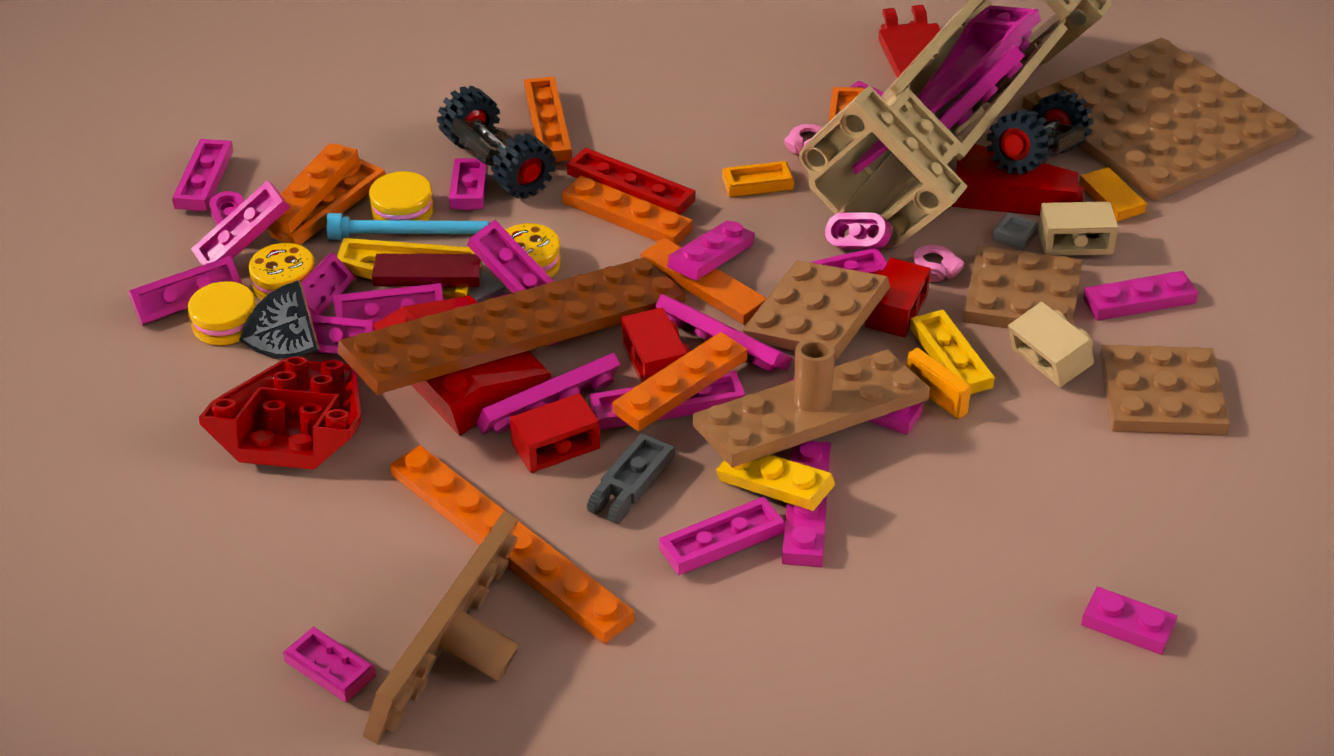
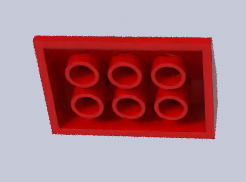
[372,295,552,436]

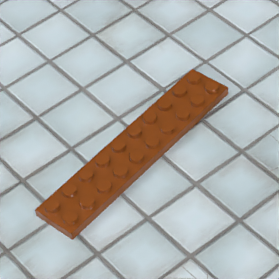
[338,258,687,395]

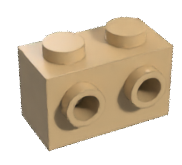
[1038,202,1118,256]
[1008,301,1094,388]

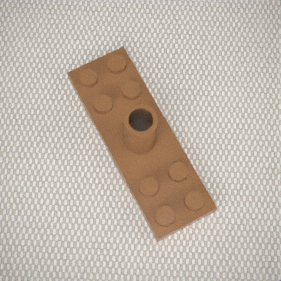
[693,339,930,468]
[363,511,520,745]

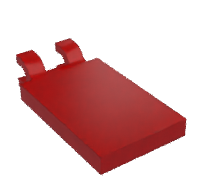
[878,5,941,78]

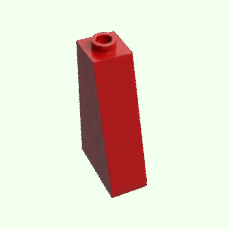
[952,144,1084,216]

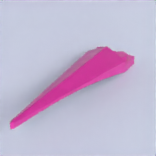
[852,5,1041,175]

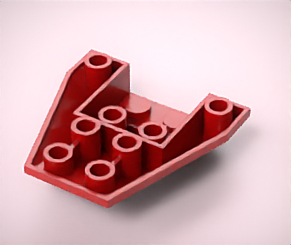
[199,356,362,470]

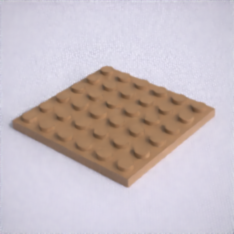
[1022,37,1299,202]

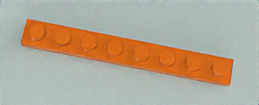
[390,445,635,644]

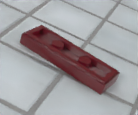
[372,253,483,287]

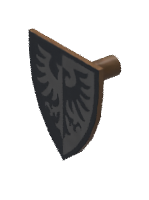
[239,280,320,358]

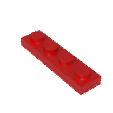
[566,147,696,215]

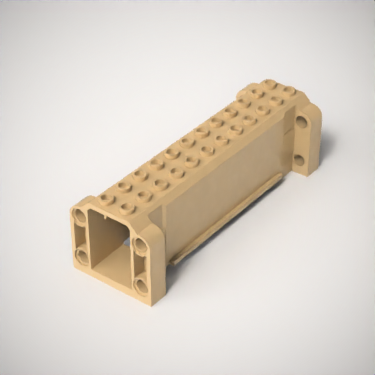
[799,0,1113,249]

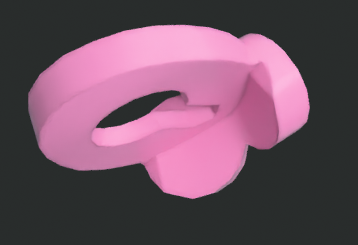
[784,124,822,155]
[913,245,964,282]

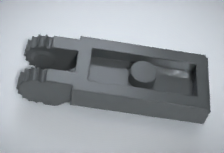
[586,433,675,524]

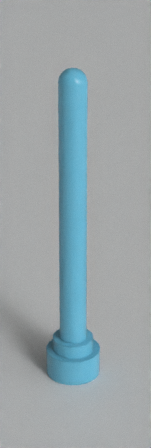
[327,213,490,240]

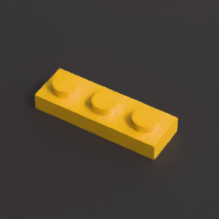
[910,309,995,395]
[716,454,835,511]

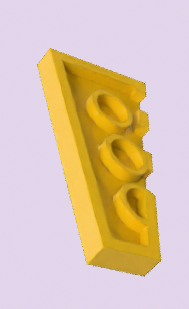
[337,238,475,299]

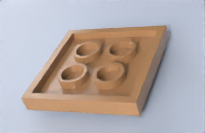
[963,245,1082,328]
[743,260,890,359]
[1100,344,1230,435]

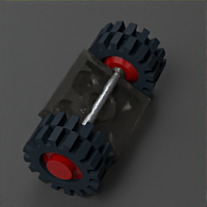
[437,86,556,199]
[986,91,1094,175]

